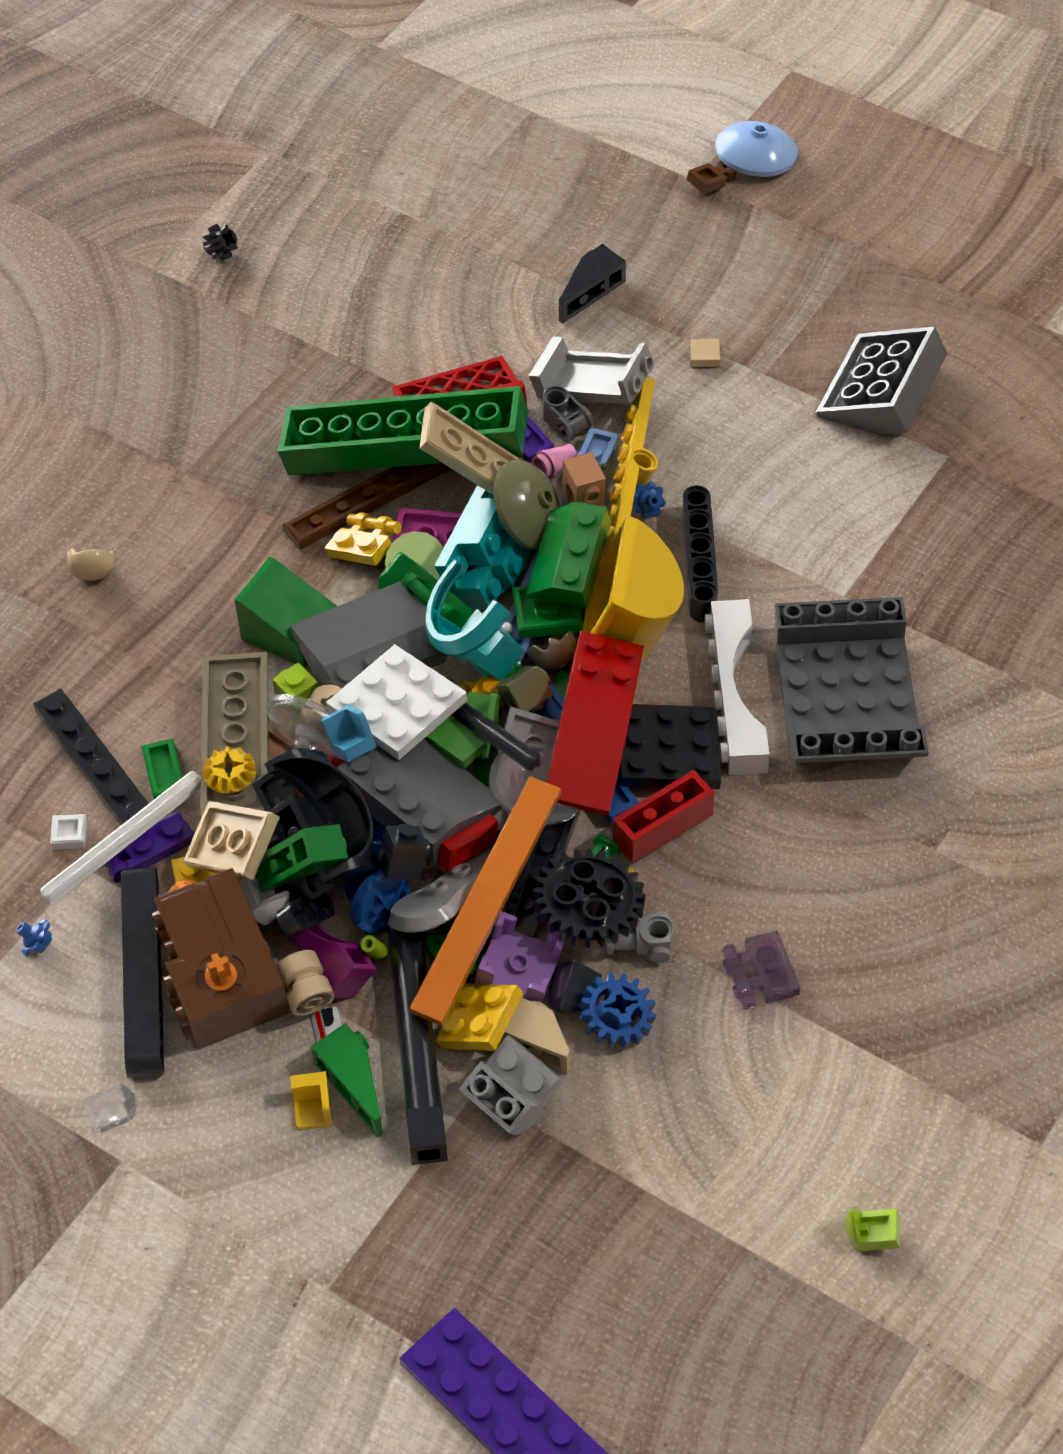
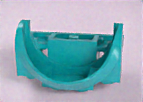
[434,485,531,610]

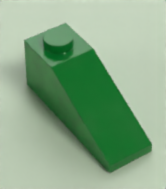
[256,824,348,893]
[311,1023,383,1137]

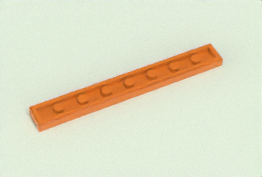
[410,776,561,1026]

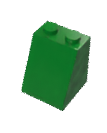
[234,556,337,668]

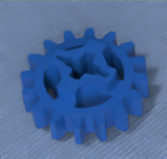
[579,973,657,1050]

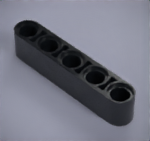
[682,485,718,622]

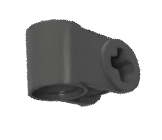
[542,385,594,442]

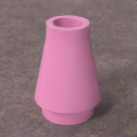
[531,444,577,479]

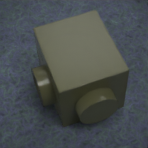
[495,666,554,713]

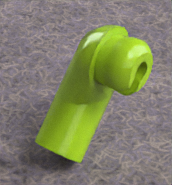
[360,935,388,961]

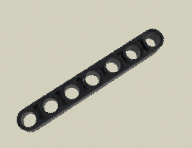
[121,866,164,1079]

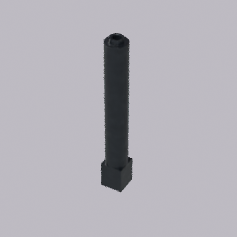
[388,928,448,1165]

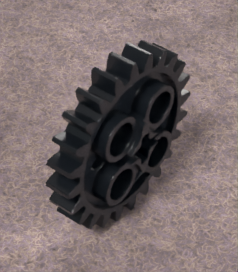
[532,848,646,948]

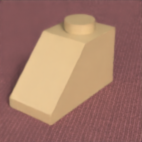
[502,998,570,1074]

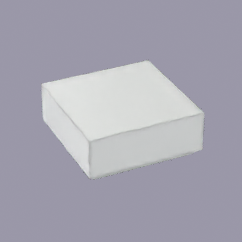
[50,814,87,850]

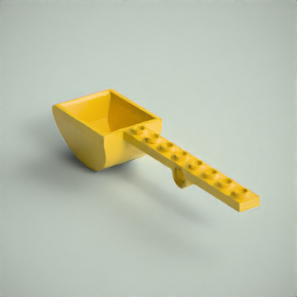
[582,377,684,660]

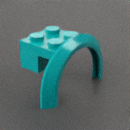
[426,559,525,681]

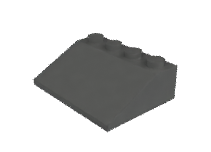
[816,326,947,435]
[289,581,448,689]
[338,738,506,867]

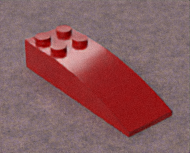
[546,631,644,816]

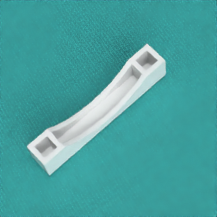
[705,599,770,775]

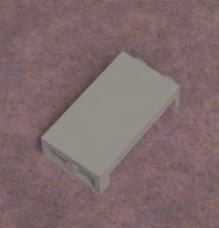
[529,337,654,405]

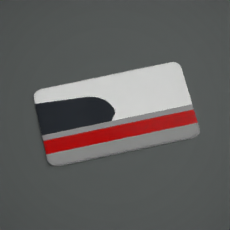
[310,1006,342,1042]

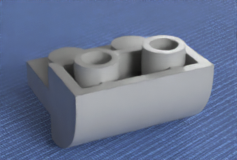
[459,1035,564,1135]

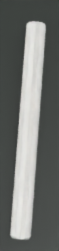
[40,771,201,904]

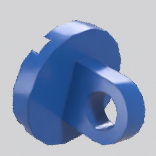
[344,869,410,934]

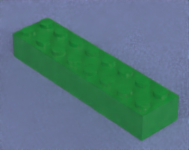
[278,386,528,476]

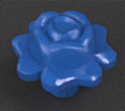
[633,481,666,519]
[16,919,52,956]

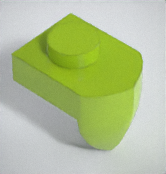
[845,1207,900,1251]

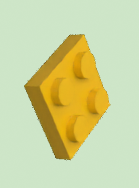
[435,984,524,1051]

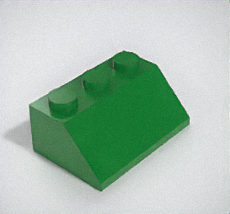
[526,502,611,609]

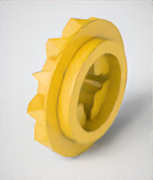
[202,746,256,794]

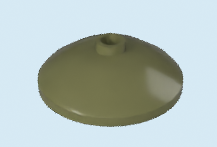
[494,459,561,551]

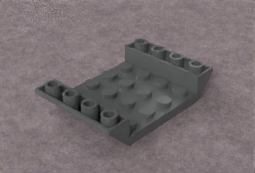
[775,597,929,763]

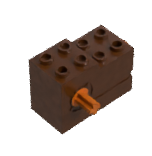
[151,868,289,1050]

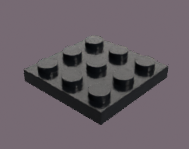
[620,704,721,790]

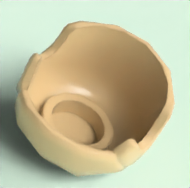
[67,548,115,581]

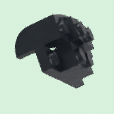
[252,748,382,903]

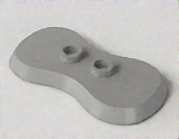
[388,848,492,933]

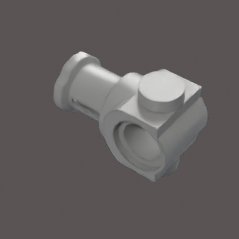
[606,911,674,963]

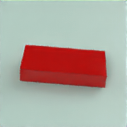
[437,814,499,873]

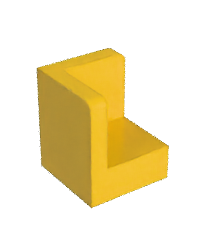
[290,1071,333,1131]

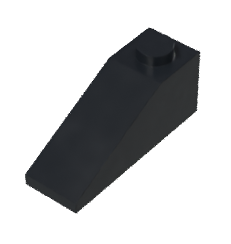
[558,244,626,324]

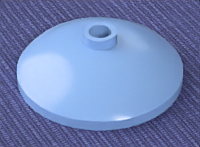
[715,121,798,177]

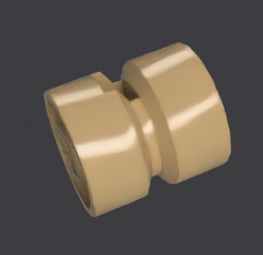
[276,950,335,1016]

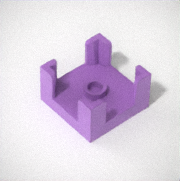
[474,911,566,1003]

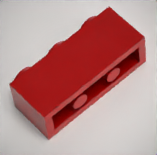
[613,770,714,864]

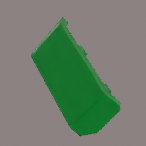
[379,552,475,658]

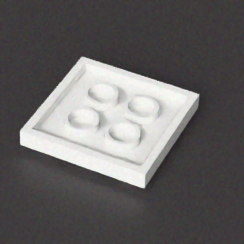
[326,644,468,760]

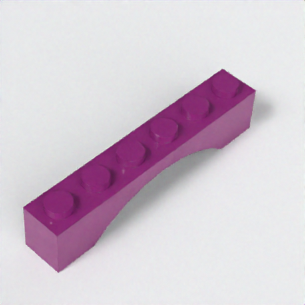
[255,831,377,998]

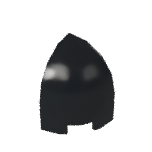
[548,960,602,1013]

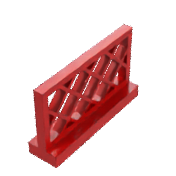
[392,356,527,406]

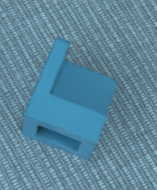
[321,704,377,762]

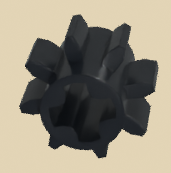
[202,224,238,260]

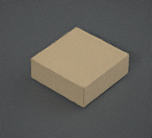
[690,339,720,367]

